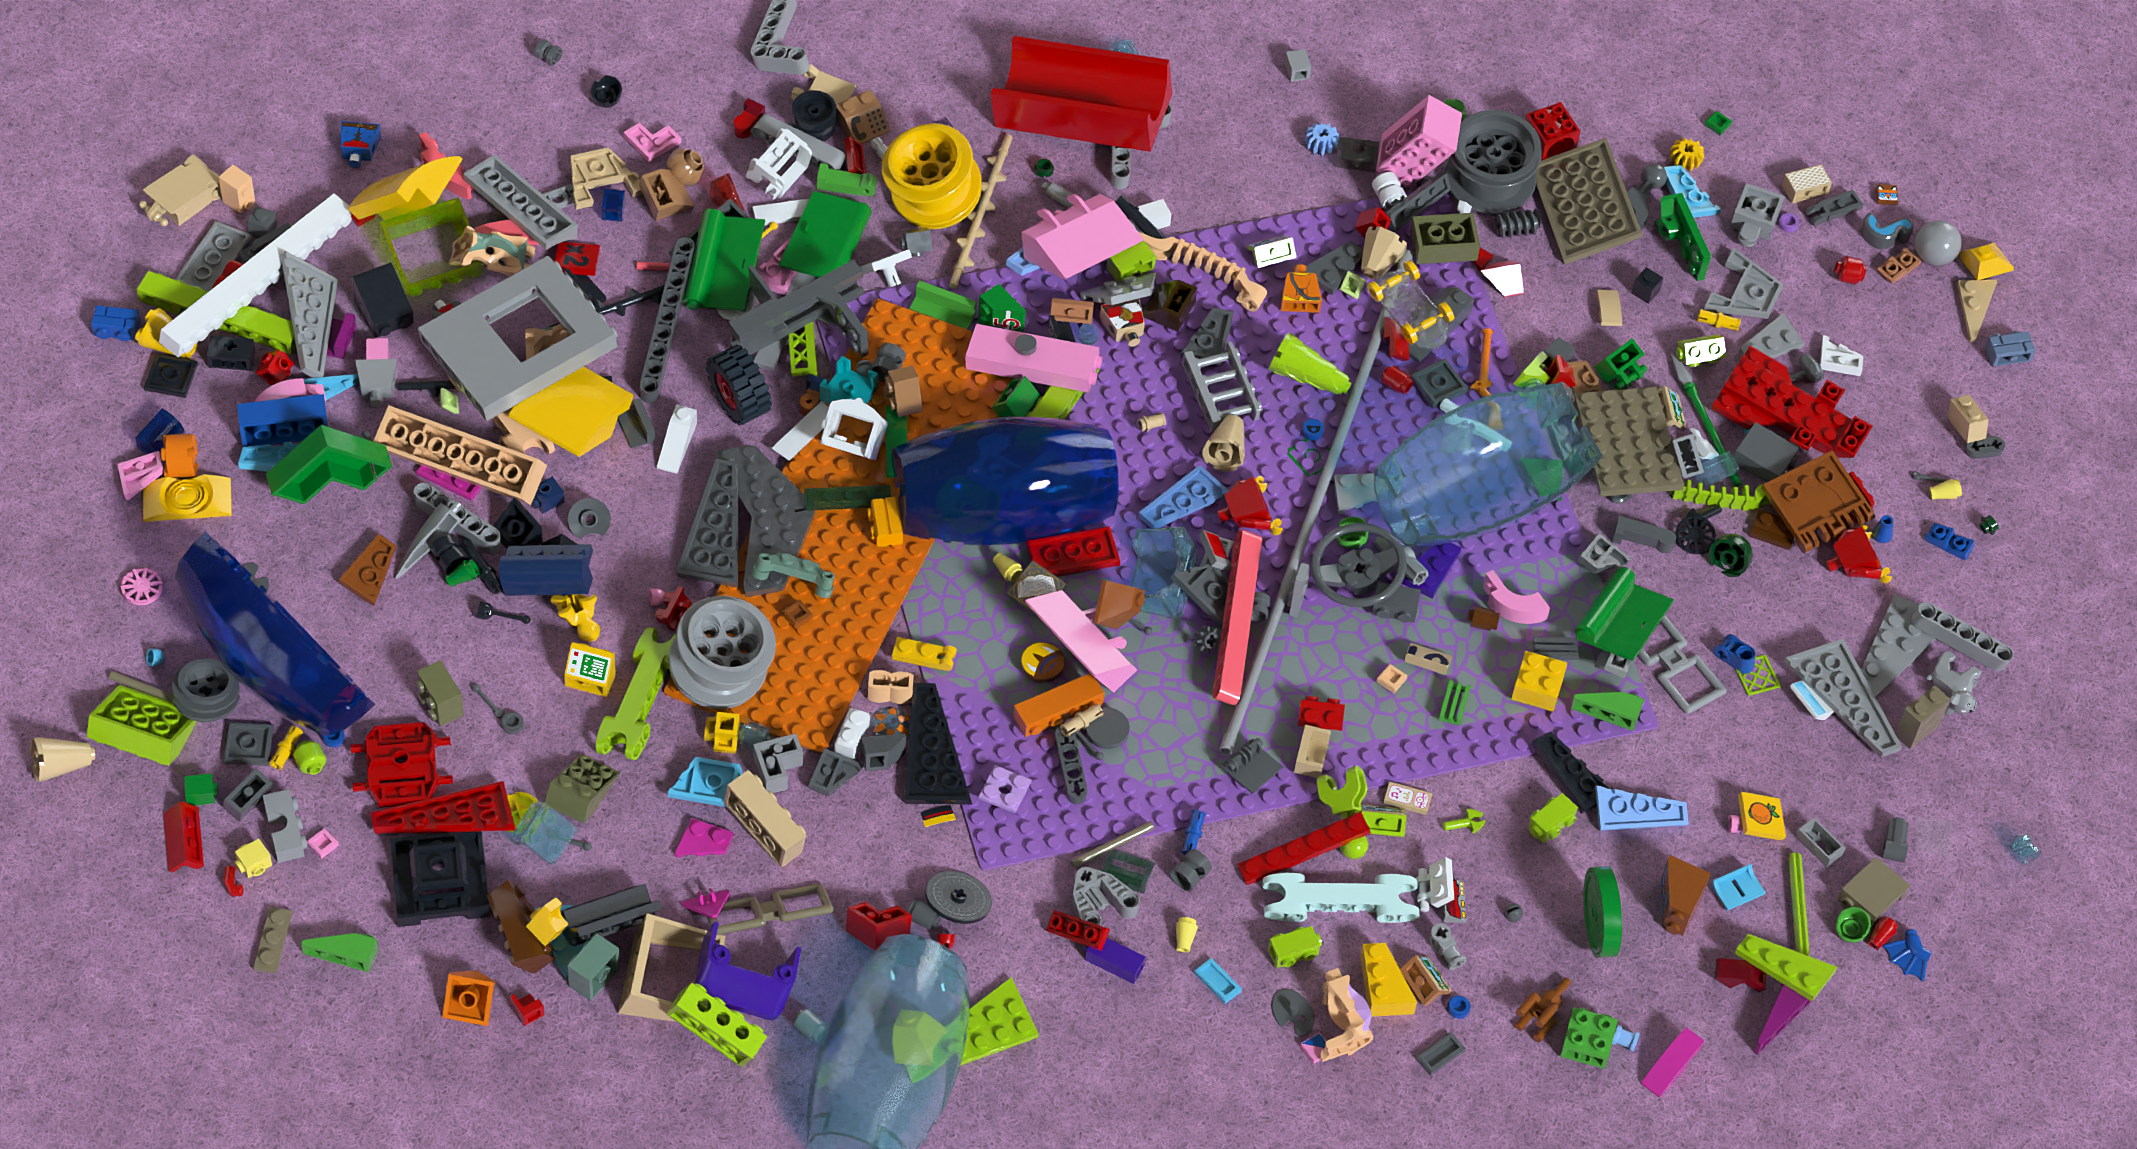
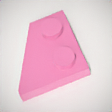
[117,451,164,500]

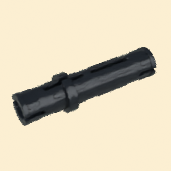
[1115,194,1167,239]
[460,539,503,594]

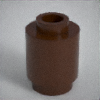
[1467,606,1500,631]

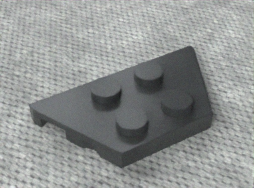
[1170,563,1229,628]

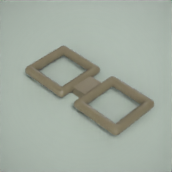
[706,883,833,935]

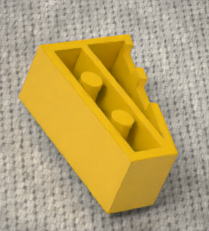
[1360,943,1417,1016]

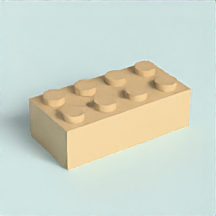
[724,770,806,868]

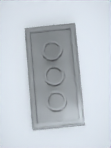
[175,221,253,292]

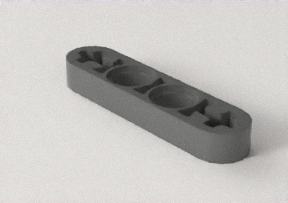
[1055,726,1087,805]

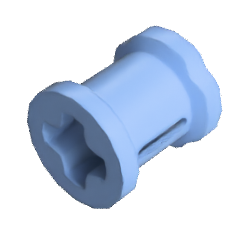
[1612,1025,1640,1052]

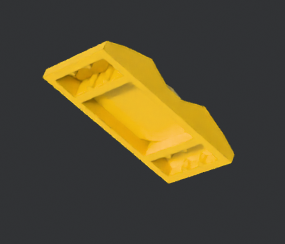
[143,474,232,522]

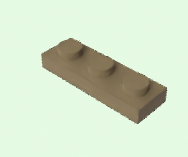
[254,907,293,974]

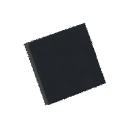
[144,353,198,398]

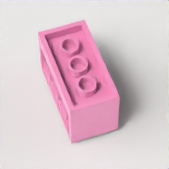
[1376,95,1462,188]

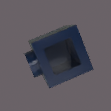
[531,476,565,514]

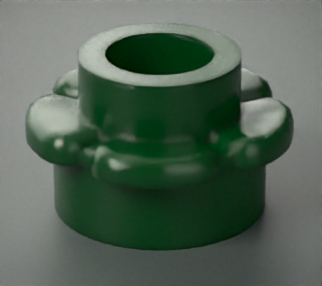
[1034,159,1054,178]
[1979,515,1999,535]

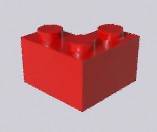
[846,901,912,951]

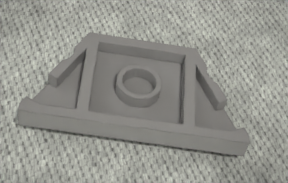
[1080,273,1157,305]

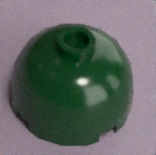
[1708,534,1753,577]

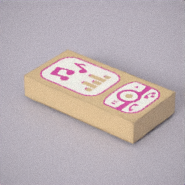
[1384,782,1432,815]

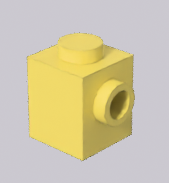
[234,839,272,878]

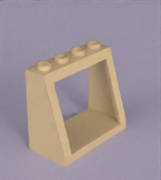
[618,914,727,1022]

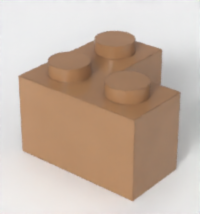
[883,365,923,417]

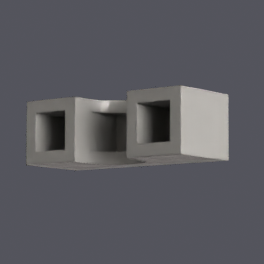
[262,789,308,863]

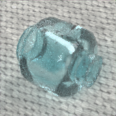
[738,721,773,752]

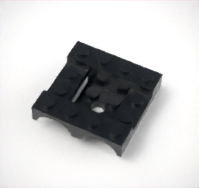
[390,831,490,927]

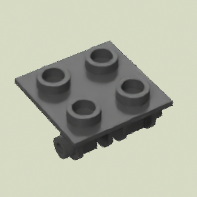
[1220,738,1283,794]

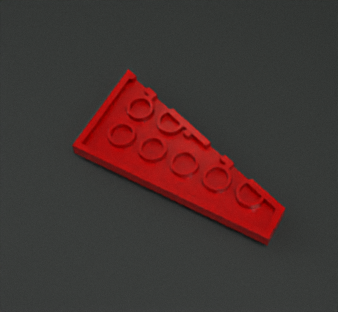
[370,781,516,834]

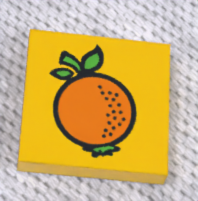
[1738,792,1786,840]

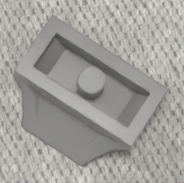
[1594,651,1632,679]

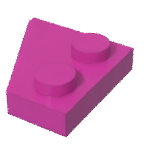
[675,818,734,857]

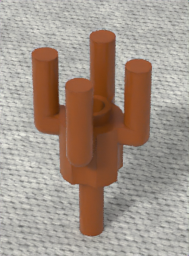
[1514,977,1571,1042]

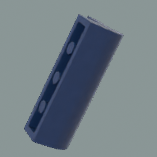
[499,544,593,596]

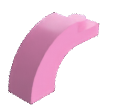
[255,378,326,402]
[1483,570,1550,624]

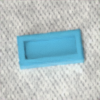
[1194,958,1242,1004]

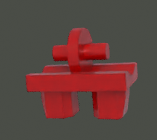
[655,587,692,631]

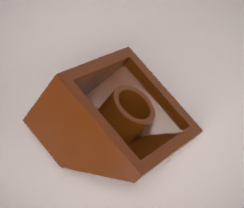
[1093,580,1145,630]

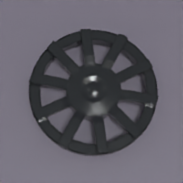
[1675,515,1716,554]

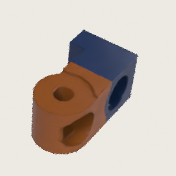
[799,374,829,416]

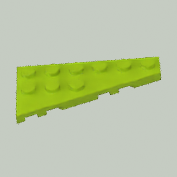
[902,977,1039,1084]

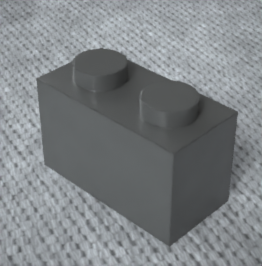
[1372,582,1421,623]
[223,768,273,822]

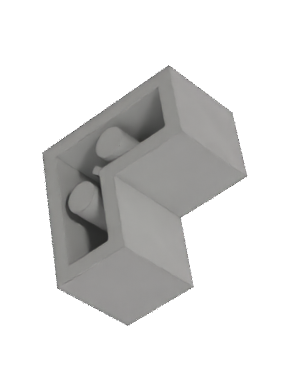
[753,734,803,793]

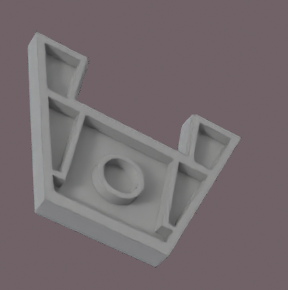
[1704,247,1784,319]

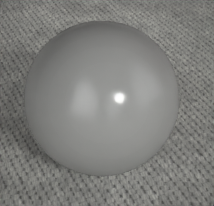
[1915,220,1962,266]

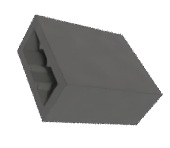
[1731,422,1799,482]

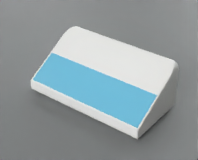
[1790,680,1834,720]

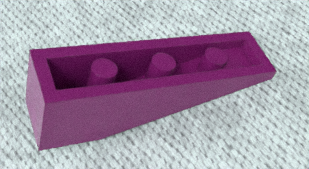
[1754,983,1811,1055]

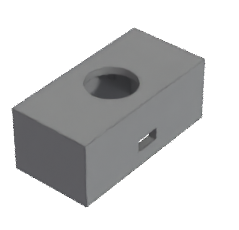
[1796,817,1845,868]

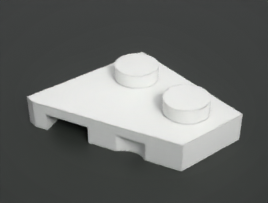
[1820,335,1863,376]

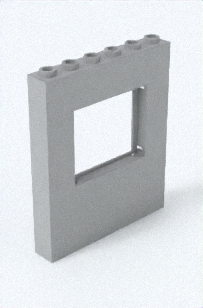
[418,256,618,421]

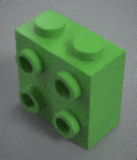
[1560,1007,1618,1069]

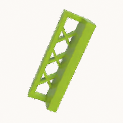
[788,322,818,377]

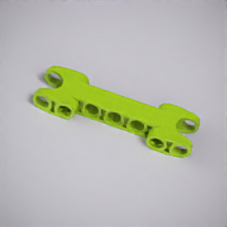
[596,627,676,760]

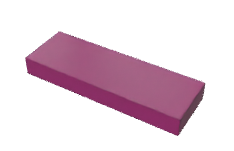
[416,466,482,501]

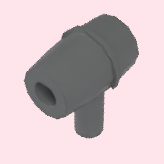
[1790,354,1824,384]

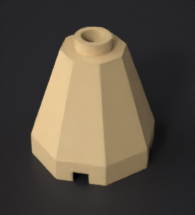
[1361,227,1407,280]

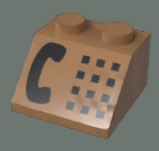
[836,90,890,144]

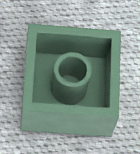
[567,934,620,1001]

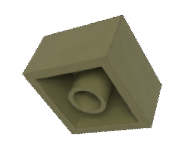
[416,660,464,727]

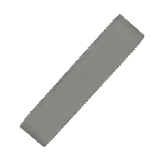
[751,114,847,170]
[414,483,501,554]
[1911,602,2014,671]

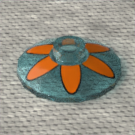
[869,706,911,739]

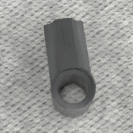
[1882,817,1909,863]

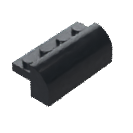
[560,884,662,946]

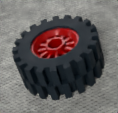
[706,344,772,425]

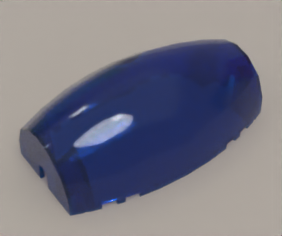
[891,417,1119,545]
[174,531,375,736]

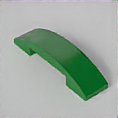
[885,405,908,478]

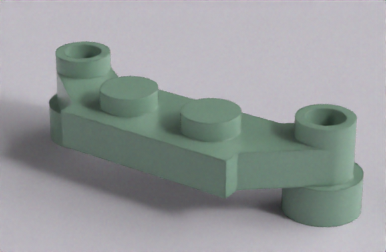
[751,552,835,598]

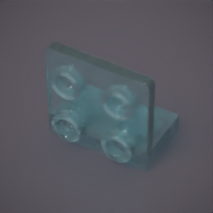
[509,802,577,865]

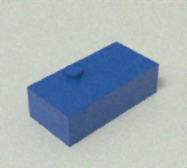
[237,394,328,447]

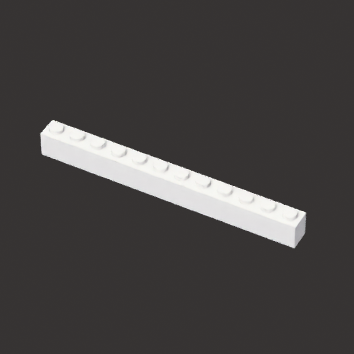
[159,194,352,357]

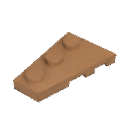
[1567,361,1606,418]

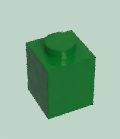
[184,774,219,805]

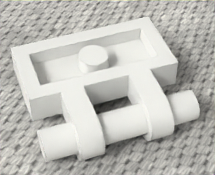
[1416,857,1454,912]

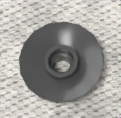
[567,498,611,539]

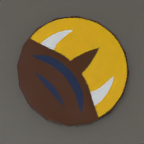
[1021,642,1065,683]

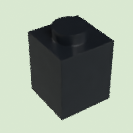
[1631,267,1663,304]

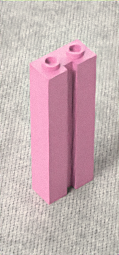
[965,324,1102,393]

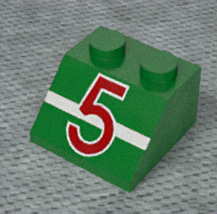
[978,284,1026,333]

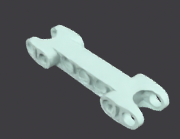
[1262,873,1419,923]

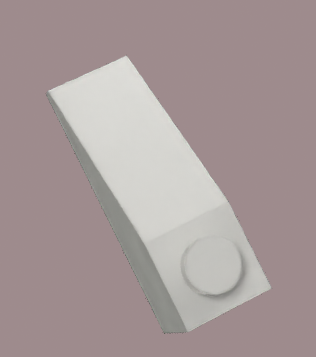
[657,405,697,474]

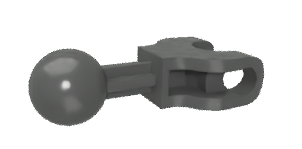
[1627,163,1667,231]

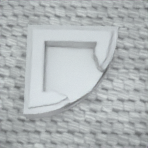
[1457,200,1472,214]

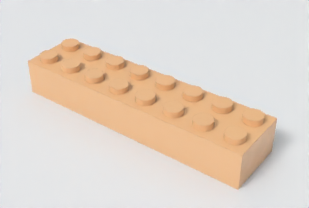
[373,405,547,505]

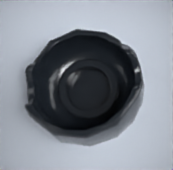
[590,75,622,108]

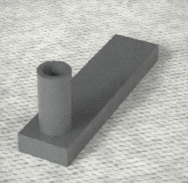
[1385,171,1451,232]

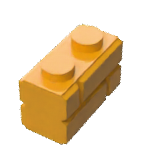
[867,497,903,547]

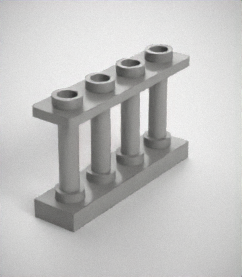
[1182,341,1262,433]

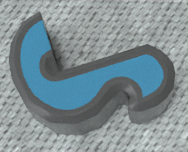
[1861,213,1914,249]

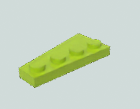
[1735,934,1837,1002]

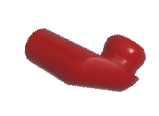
[223,865,244,898]

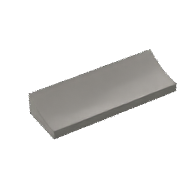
[463,155,578,250]

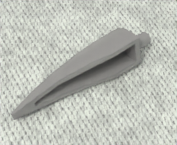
[394,501,462,579]

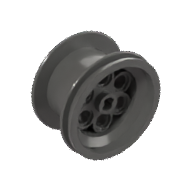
[1445,110,1541,214]

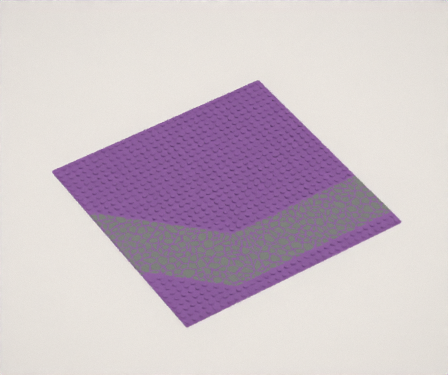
[817,191,1658,870]

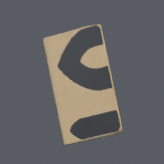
[1404,643,1452,675]

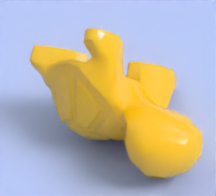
[551,594,601,642]

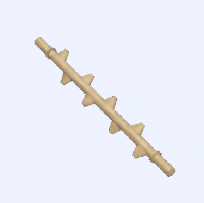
[949,134,1013,289]

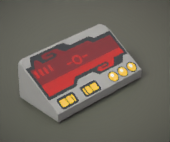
[1442,879,1466,923]

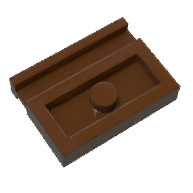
[1749,509,1794,551]

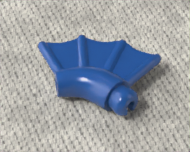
[1883,929,1932,981]

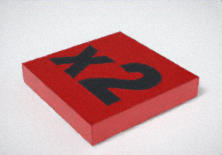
[555,242,600,276]

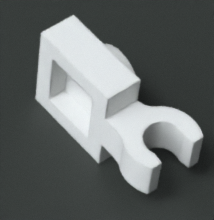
[1684,428,1719,460]

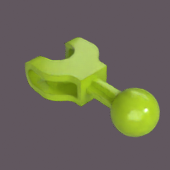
[1317,765,1368,859]

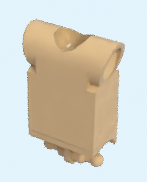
[139,154,222,226]

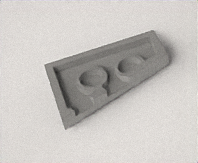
[1287,563,1310,618]

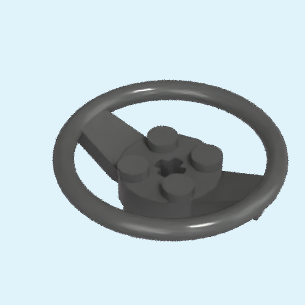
[1311,523,1407,607]

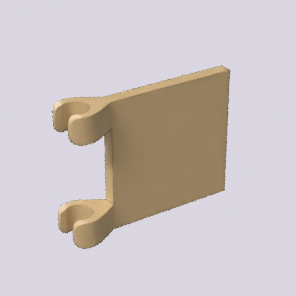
[791,64,856,104]

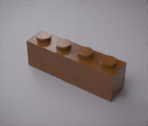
[487,880,555,974]

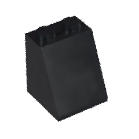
[352,262,414,338]

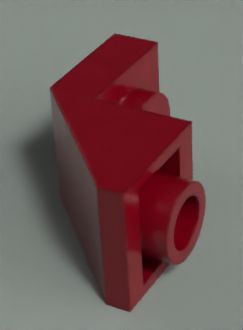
[1715,958,1767,992]

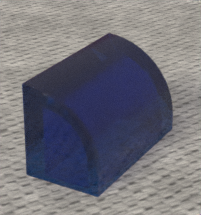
[135,408,185,454]

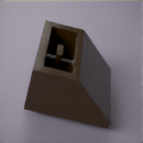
[1142,280,1198,332]

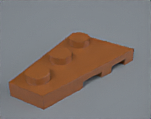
[339,534,396,606]

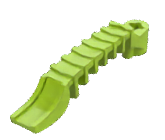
[1668,480,1771,511]

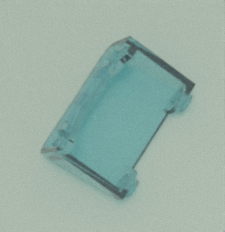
[1130,527,1198,618]

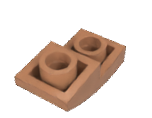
[1877,247,1921,283]

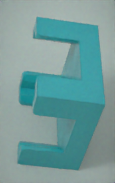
[819,356,878,405]

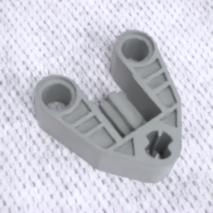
[1072,867,1140,926]

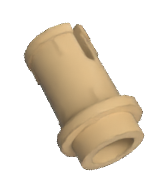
[1137,412,1166,432]

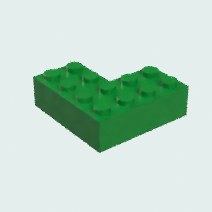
[266,425,392,504]

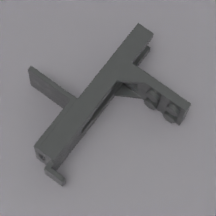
[729,260,869,358]

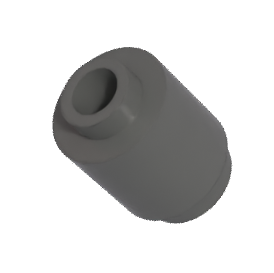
[907,900,942,930]

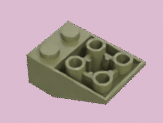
[544,754,620,824]

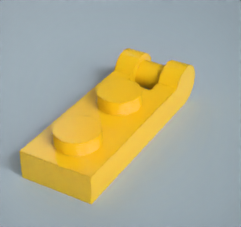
[892,637,957,671]

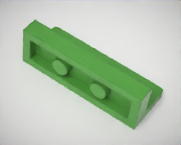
[910,280,977,330]

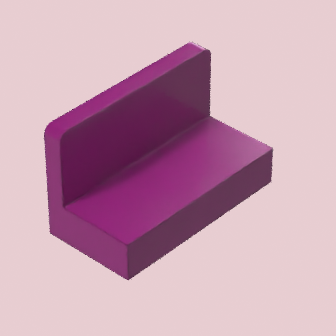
[327,313,357,359]

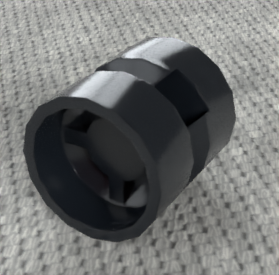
[430,534,470,575]

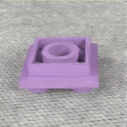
[978,765,1032,814]

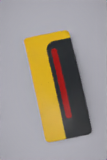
[920,805,956,827]

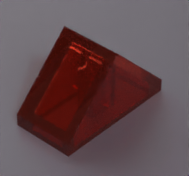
[710,173,745,211]

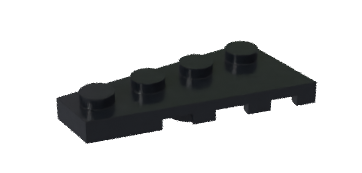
[1531,731,1614,814]

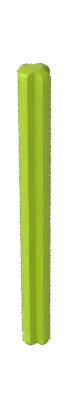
[1789,853,1810,956]

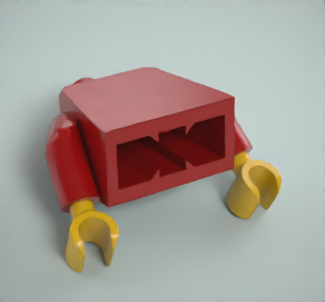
[1217,476,1283,535]
[1826,525,1892,583]

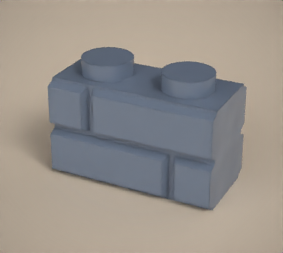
[1985,331,2035,367]

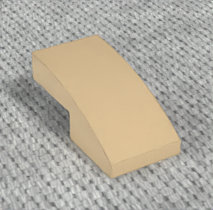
[1597,290,1622,326]

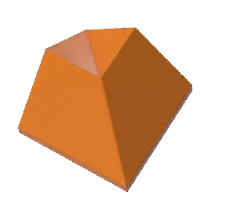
[442,970,495,1026]

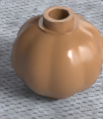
[666,148,704,186]

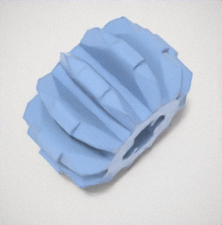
[1304,121,1339,156]

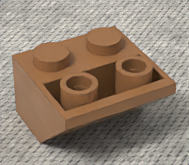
[639,169,694,221]

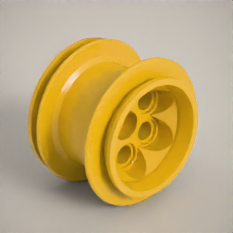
[882,123,982,229]

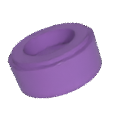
[1778,213,1799,232]

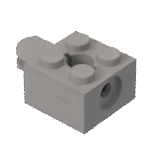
[1730,183,1785,247]

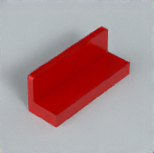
[164,801,204,872]

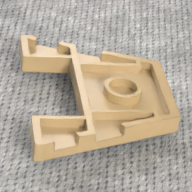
[570,147,643,210]

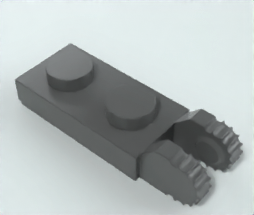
[1805,190,1864,226]

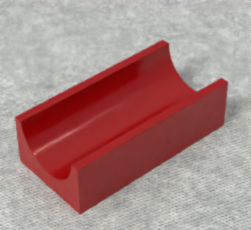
[990,36,1172,152]

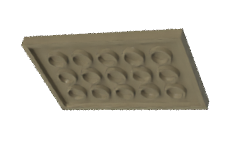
[1535,137,1643,265]
[1573,387,1684,497]

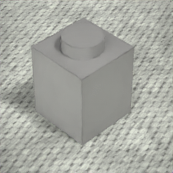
[1284,49,1312,82]

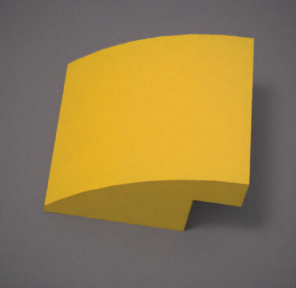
[347,156,462,221]
[508,366,634,457]

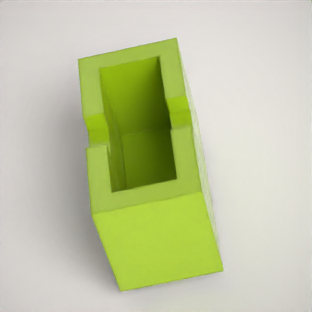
[1107,241,1156,282]

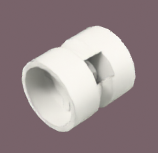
[1372,172,1407,211]

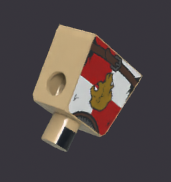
[1100,298,1144,347]

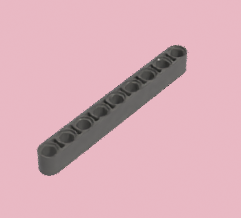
[640,237,694,403]

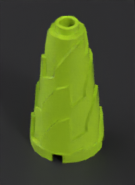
[1268,332,1352,395]

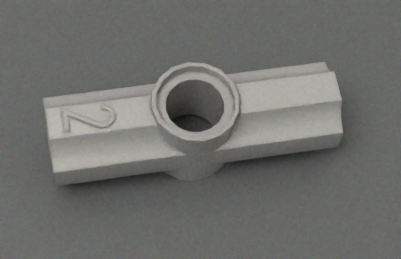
[1375,536,1429,585]

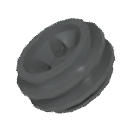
[172,658,240,723]

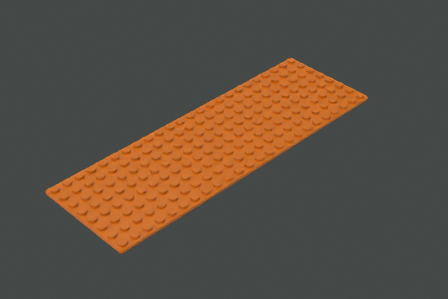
[664,299,1015,754]

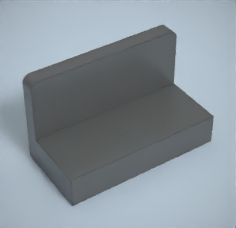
[618,398,655,448]

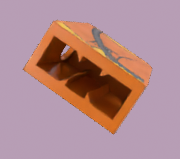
[1280,264,1322,313]

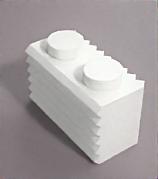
[834,708,870,761]

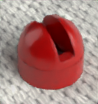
[937,934,955,950]

